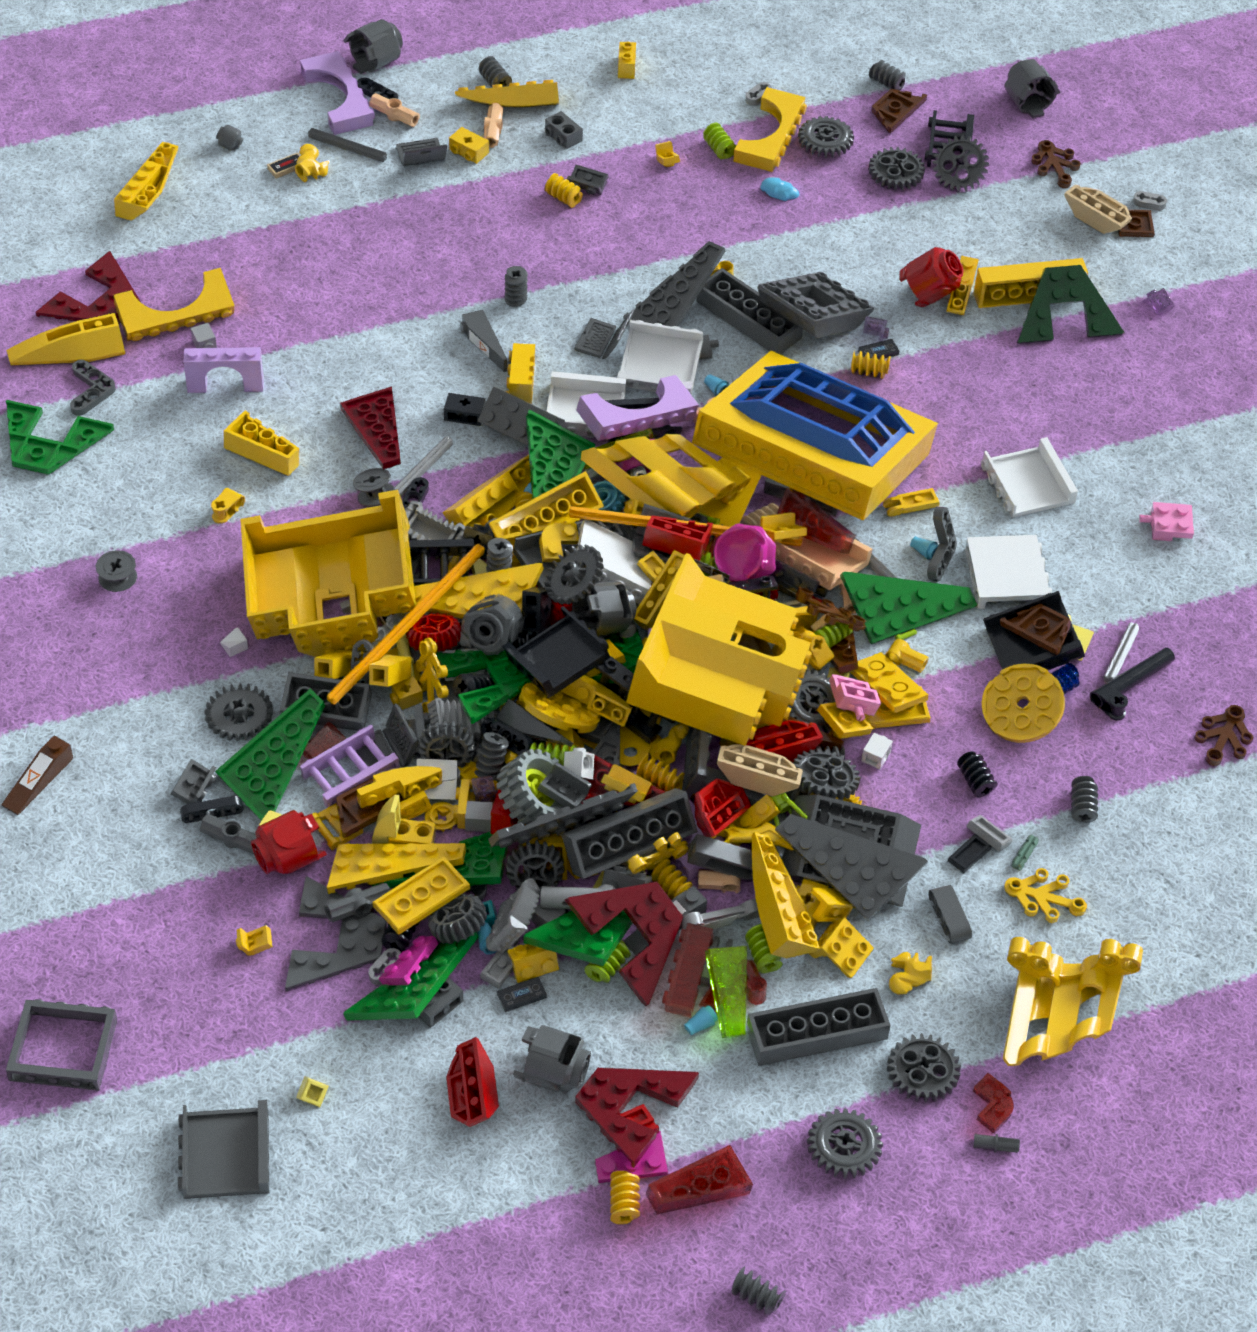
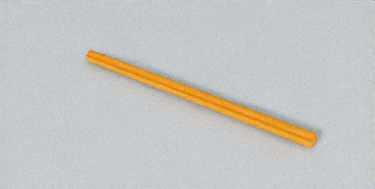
[569,506,802,546]
[327,544,485,705]

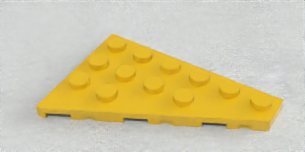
[414,563,544,619]

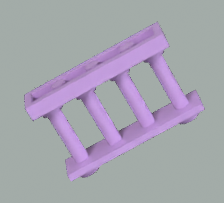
[300,725,400,808]

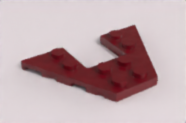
[36,251,141,325]
[565,882,683,1006]
[575,1067,699,1168]

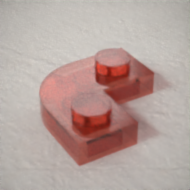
[973,1073,1014,1134]

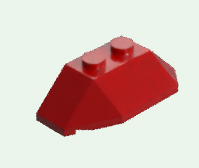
[746,720,823,763]
[694,778,751,837]
[446,1037,499,1127]

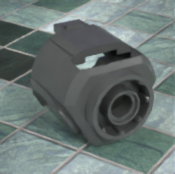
[343,19,403,74]
[1004,59,1060,118]
[572,581,636,636]
[461,594,525,655]
[513,1025,591,1093]

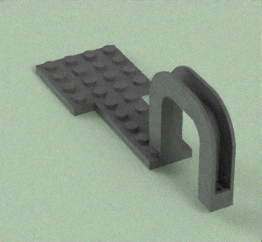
[682,723,787,880]

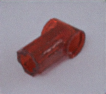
[735,959,767,1005]

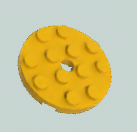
[982,664,1065,743]
[519,682,600,733]

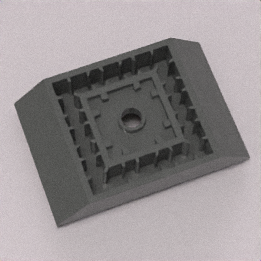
[757,272,874,338]
[781,794,921,907]

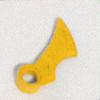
[710,821,794,850]

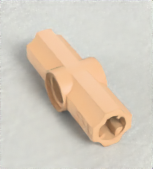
[369,93,420,127]
[483,103,503,148]

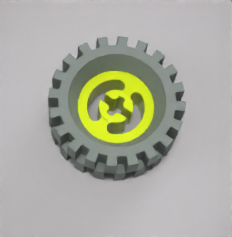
[497,749,564,825]

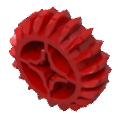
[406,612,461,652]

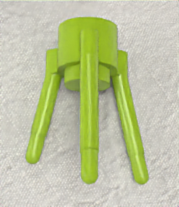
[771,793,808,827]

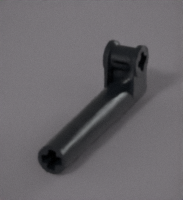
[1090,647,1175,721]

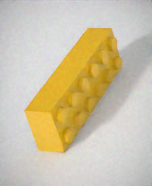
[973,258,1088,308]

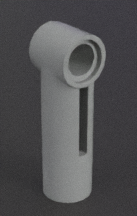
[540,884,615,909]

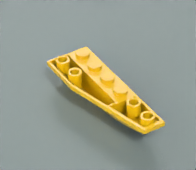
[455,80,559,107]
[114,142,178,221]
[6,313,125,365]
[442,454,531,527]
[752,832,820,959]

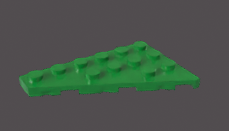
[526,410,596,499]
[840,571,977,645]
[215,688,325,821]
[372,832,508,888]
[524,882,650,966]
[343,932,478,1021]

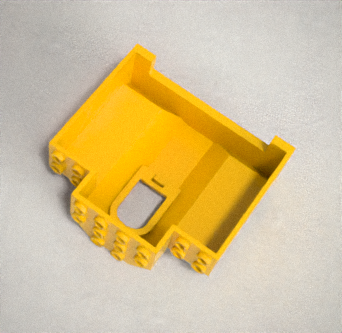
[240,490,416,657]
[626,553,812,746]

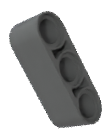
[928,885,972,944]

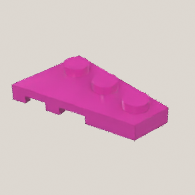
[378,936,438,985]
[595,1131,668,1183]

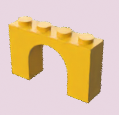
[314,649,411,687]

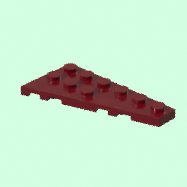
[340,386,401,470]

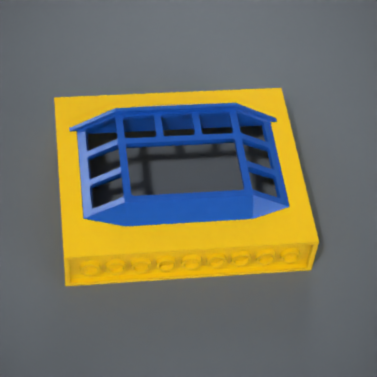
[692,351,938,521]

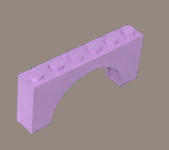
[300,51,375,135]
[576,375,699,441]

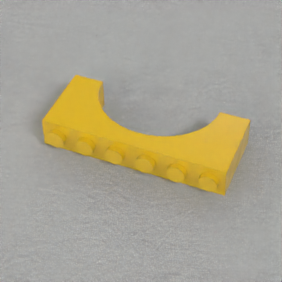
[733,87,807,172]
[114,268,235,341]

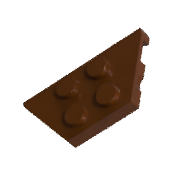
[871,89,927,133]
[1000,604,1071,655]
[336,778,411,839]

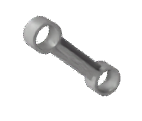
[681,899,759,934]

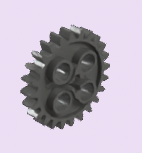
[932,135,989,192]
[868,147,925,190]
[793,749,861,800]
[887,1033,961,1103]

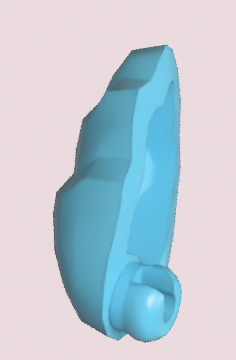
[760,177,799,201]

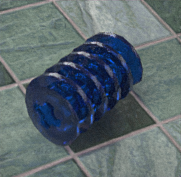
[1051,663,1080,695]

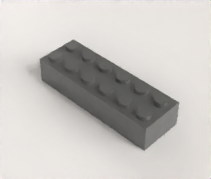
[696,268,803,355]
[561,788,698,879]
[746,988,891,1066]

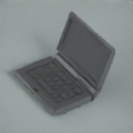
[396,138,447,166]
[574,310,634,359]
[633,504,691,564]
[356,704,419,768]

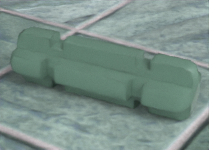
[1011,834,1039,871]

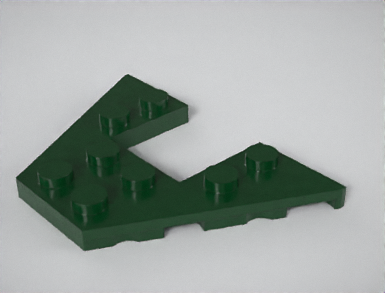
[1017,265,1124,344]

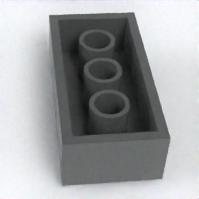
[478,386,565,445]
[279,672,372,731]

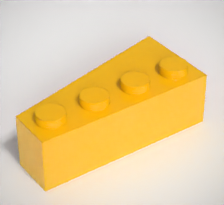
[506,343,535,404]
[223,410,299,476]

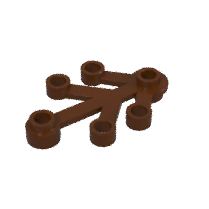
[1031,140,1081,188]
[796,587,866,632]
[1194,705,1254,766]

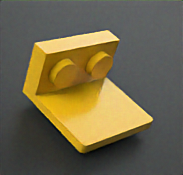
[809,917,874,978]

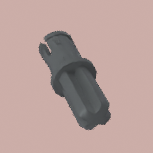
[973,1133,1020,1153]

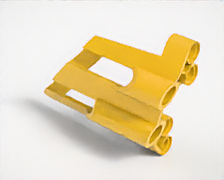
[581,434,751,518]
[1002,937,1143,1066]

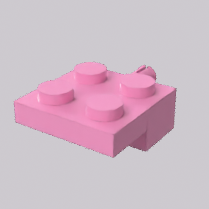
[1139,502,1194,541]
[829,674,881,721]

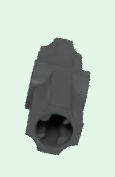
[200,814,256,855]
[324,883,390,923]

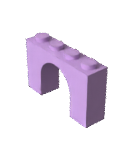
[183,347,264,393]

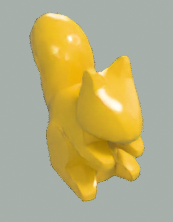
[295,144,329,183]
[649,724,689,767]
[889,952,932,995]

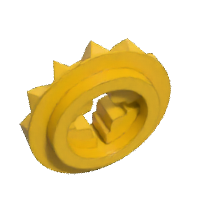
[425,802,457,832]

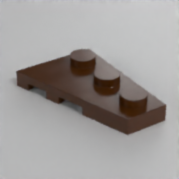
[830,631,858,674]

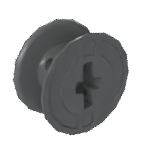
[353,468,395,507]
[95,550,137,592]

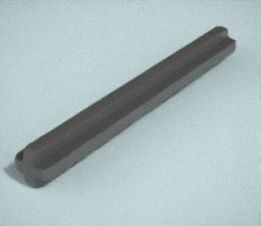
[308,128,387,162]

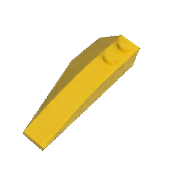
[488,471,604,539]

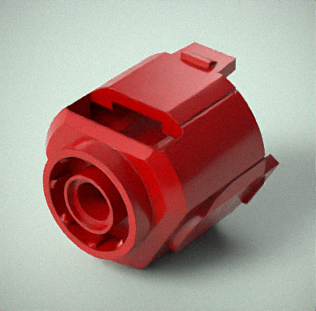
[899,247,964,307]
[251,810,327,874]

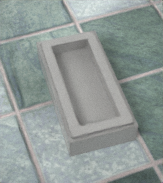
[966,815,1013,851]

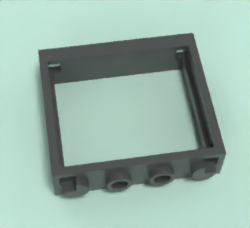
[6,999,117,1091]

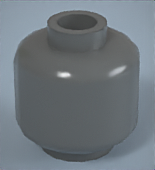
[216,125,243,150]

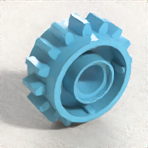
[593,480,626,512]

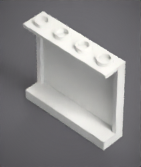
[617,320,703,395]
[547,371,626,438]
[981,437,1078,518]
[577,519,651,604]
[965,535,1052,609]

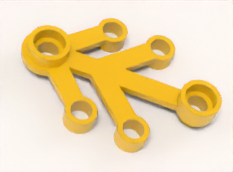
[416,638,449,713]
[627,832,689,874]
[1004,868,1087,923]

